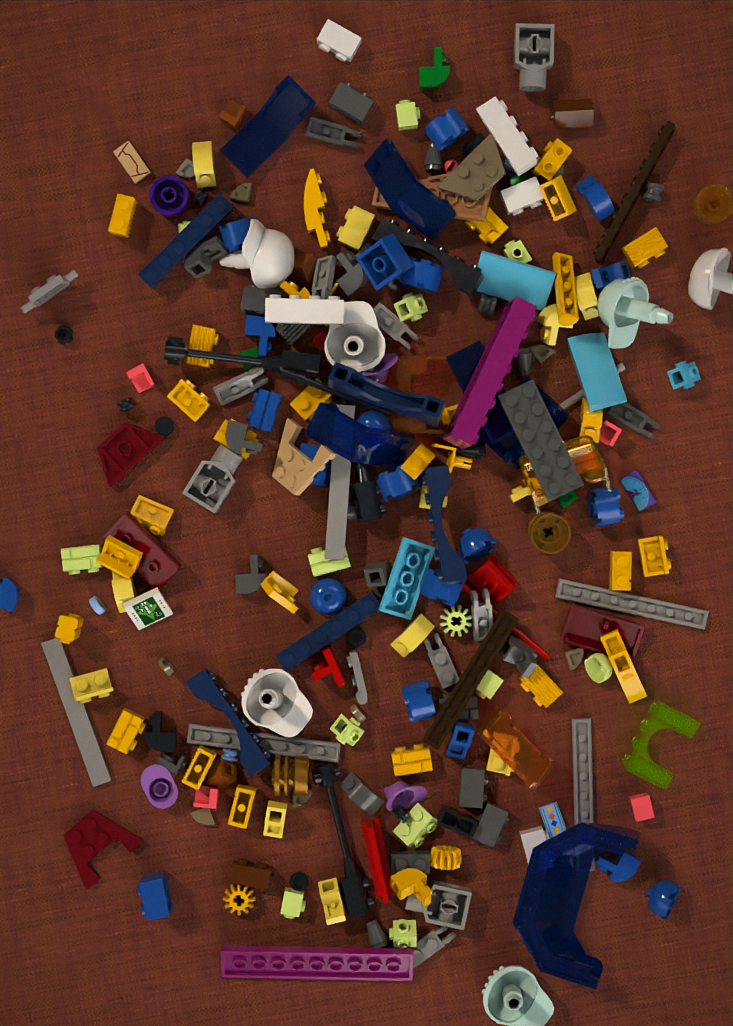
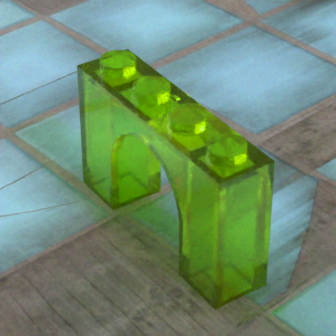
[622,700,701,791]

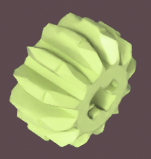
[440,605,472,637]

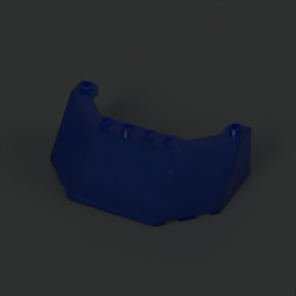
[513,822,641,989]

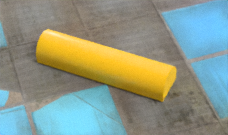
[552,252,579,326]

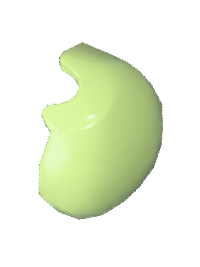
[584,653,613,683]

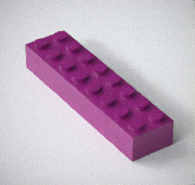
[442,296,537,449]

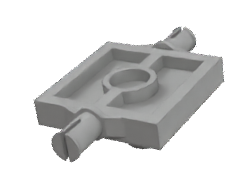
[20,270,79,314]

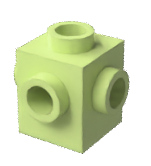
[394,292,428,322]
[330,714,365,746]
[389,919,417,948]

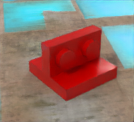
[467,555,518,606]
[311,645,346,687]

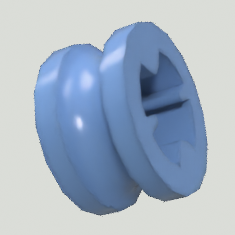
[221,748,239,762]

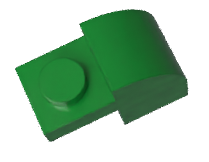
[419,47,450,90]

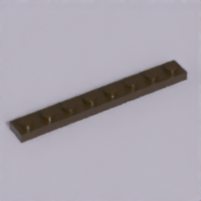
[593,121,676,264]
[422,609,519,750]

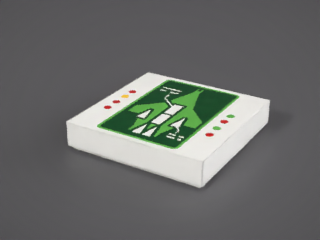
[123,587,173,630]

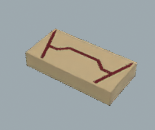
[113,141,151,184]

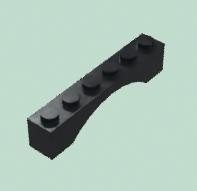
[372,218,484,297]

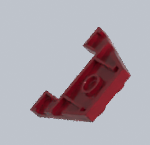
[63,809,144,890]

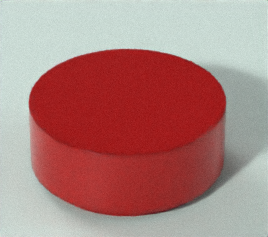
[313,332,328,351]

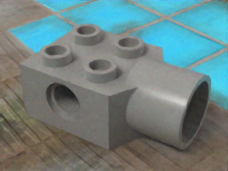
[513,23,555,92]
[182,444,243,514]
[404,880,472,930]

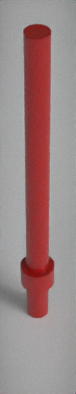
[461,582,550,661]

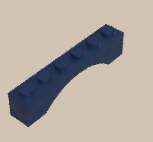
[138,193,234,289]
[328,362,445,427]
[421,465,467,585]
[276,591,380,672]
[185,669,272,777]

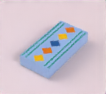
[538,801,569,844]

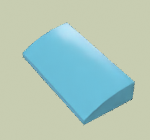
[477,250,556,311]
[567,333,627,412]
[378,537,435,620]

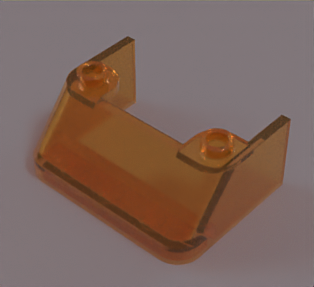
[387,355,447,435]
[476,708,554,791]

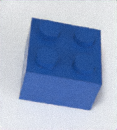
[356,233,414,291]
[137,871,173,921]

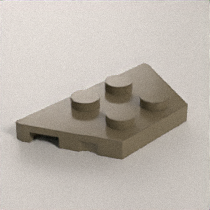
[438,133,506,201]

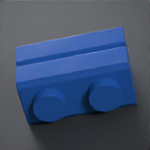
[246,389,282,432]

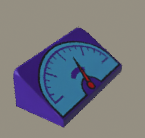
[619,470,657,512]

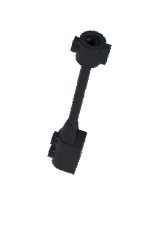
[164,336,321,379]
[325,372,386,524]
[311,762,374,918]

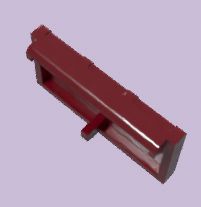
[102,511,182,589]
[560,604,645,661]

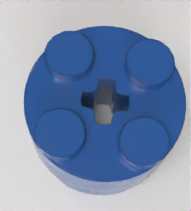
[424,106,470,151]
[219,215,256,251]
[401,257,444,293]
[376,464,420,503]
[587,485,624,527]
[420,568,464,606]
[402,679,437,722]

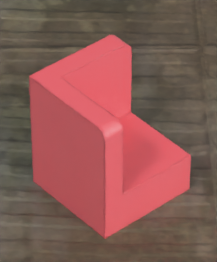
[126,363,156,393]
[599,420,622,447]
[193,785,219,809]
[628,792,655,821]

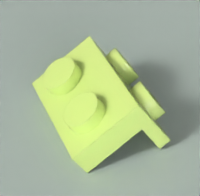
[393,802,438,849]

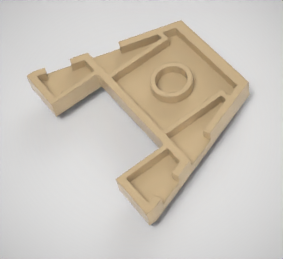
[272,418,337,496]

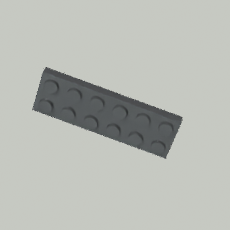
[497,379,584,502]

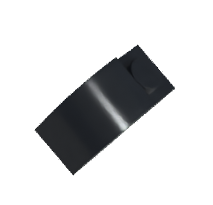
[145,711,177,752]

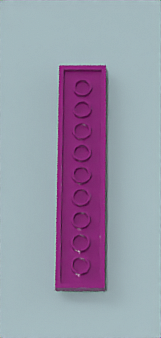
[220,945,414,981]

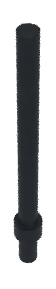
[282,368,392,416]

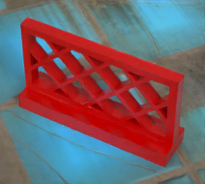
[361,818,395,904]

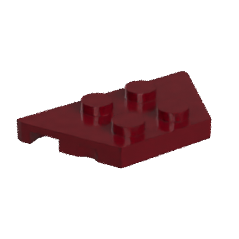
[97,422,165,488]

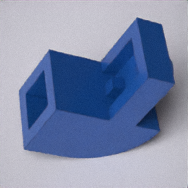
[575,175,615,222]
[591,262,631,290]
[245,315,276,357]
[0,576,21,612]
[446,721,475,760]
[595,849,641,882]

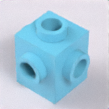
[667,360,701,390]

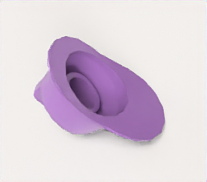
[359,354,398,384]
[140,764,178,809]
[384,781,428,811]

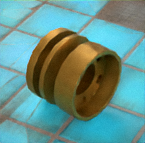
[527,511,571,554]
[272,755,309,796]

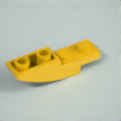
[304,168,331,249]
[600,629,647,703]

